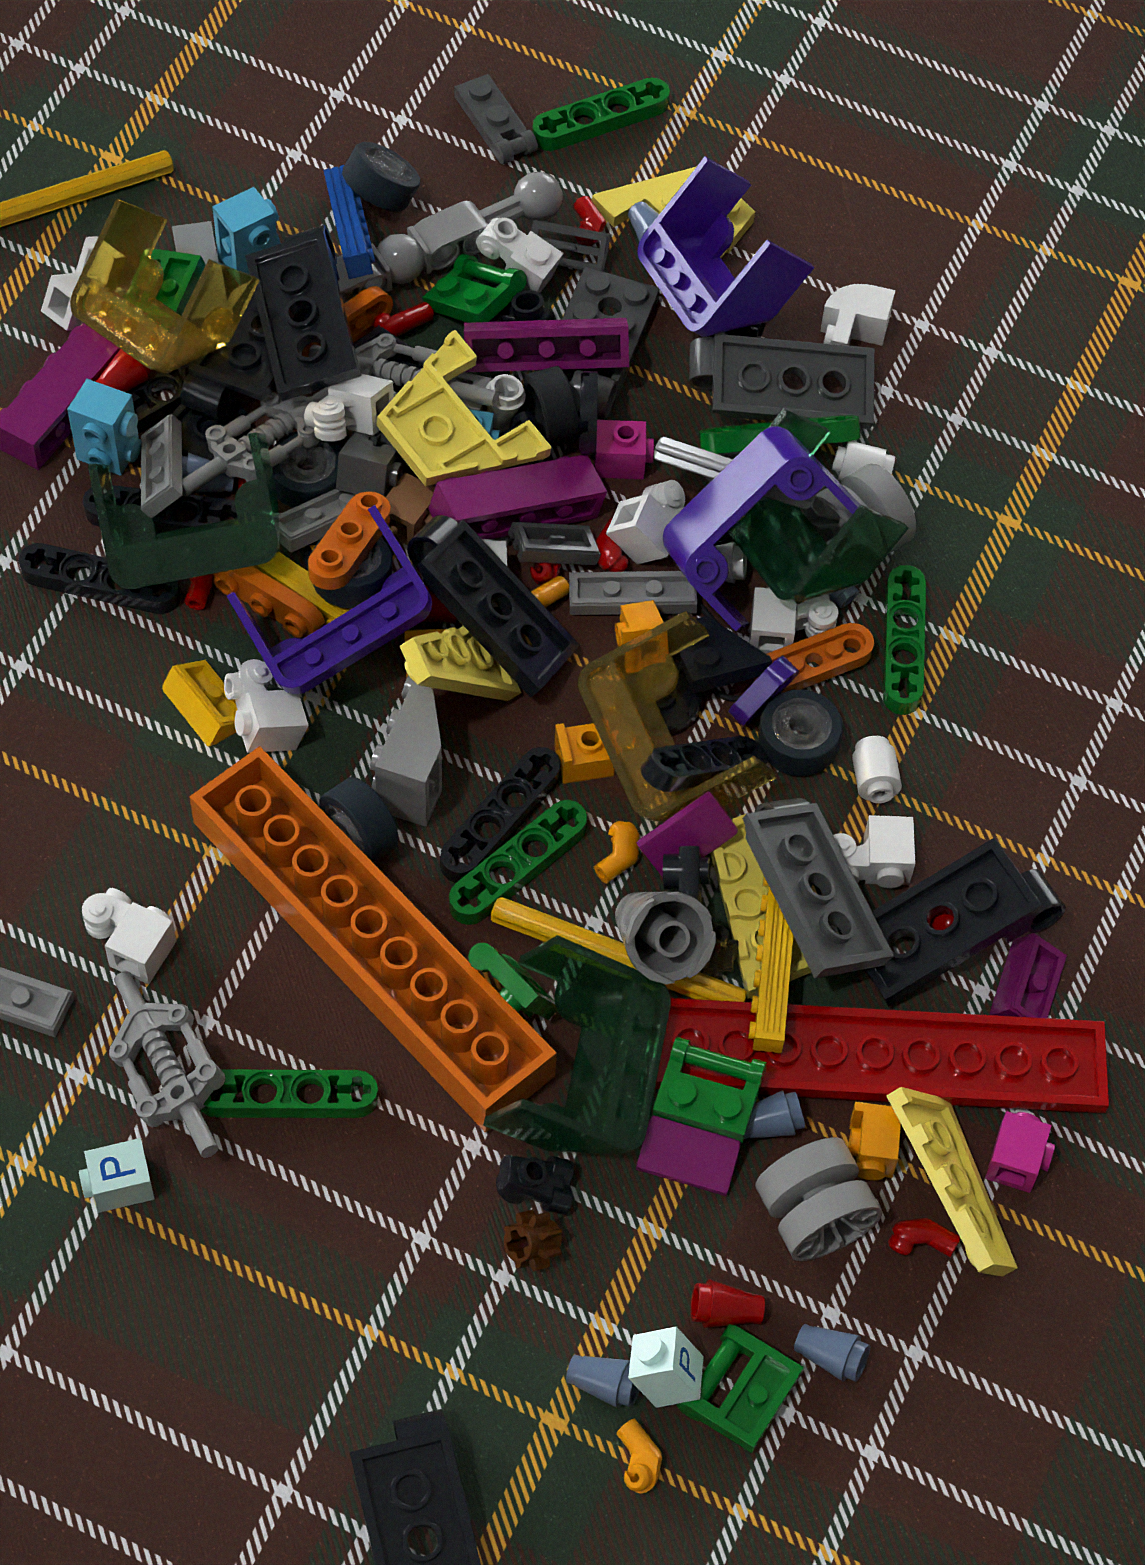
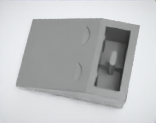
[370,675,442,827]

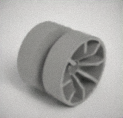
[805,464,916,575]
[755,1137,883,1261]

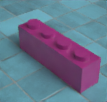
[0,314,133,470]
[464,318,629,372]
[428,455,607,539]

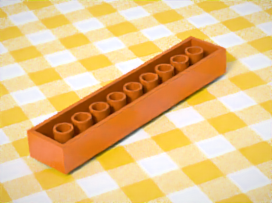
[189,746,557,1132]

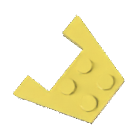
[592,167,755,258]
[376,330,552,487]

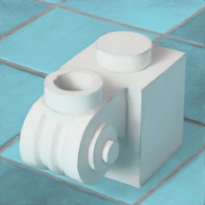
[476,218,564,293]
[304,374,394,441]
[606,480,685,565]
[749,587,838,654]
[224,659,309,753]
[833,815,915,888]
[82,888,176,985]

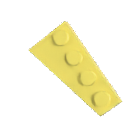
[710,814,811,999]

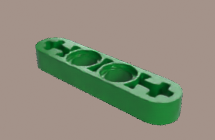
[532,77,670,151]
[699,415,860,454]
[883,565,926,715]
[449,800,587,925]
[200,1069,379,1118]

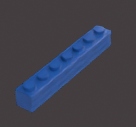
[323,165,376,279]

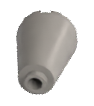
[615,892,716,984]

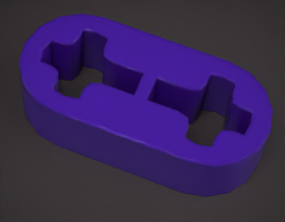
[728,656,799,728]

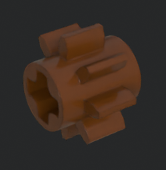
[504,1209,562,1272]

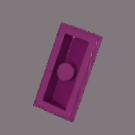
[636,791,738,877]
[990,933,1067,1018]
[636,1115,741,1196]

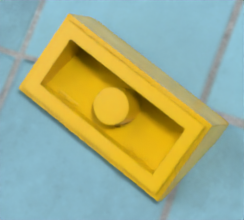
[162,660,237,747]

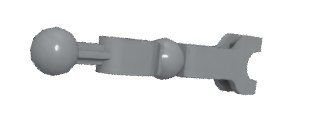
[225,172,563,333]

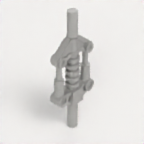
[308,333,499,407]
[182,386,330,497]
[109,971,225,1158]

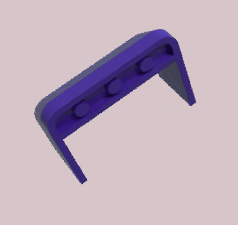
[637,156,814,337]
[663,427,866,631]
[227,505,432,694]

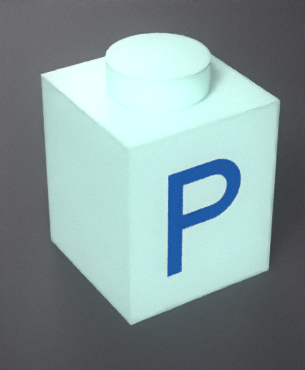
[79,1138,154,1213]
[629,1326,704,1408]

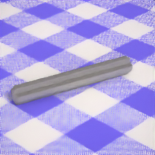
[654,437,816,510]

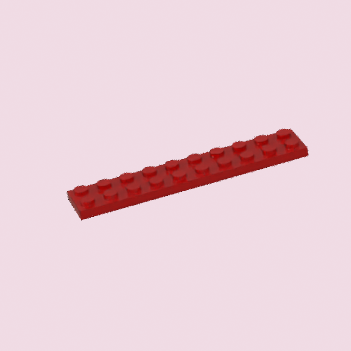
[642,997,1109,1113]

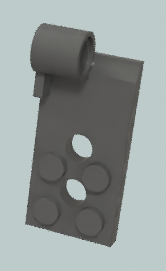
[561,267,660,420]
[689,334,875,429]
[742,798,894,979]

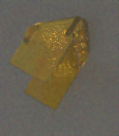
[70,199,260,373]
[578,611,777,821]

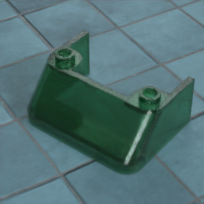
[727,408,909,604]
[88,432,280,589]
[483,935,671,1154]

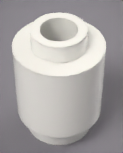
[832,441,895,481]
[852,736,902,803]

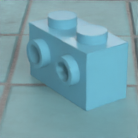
[212,187,281,284]
[67,379,142,476]

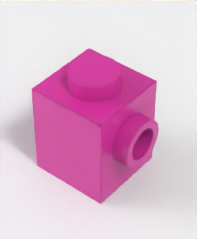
[595,420,654,479]
[985,1111,1055,1193]

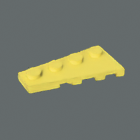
[400,626,521,701]
[886,1087,1017,1277]

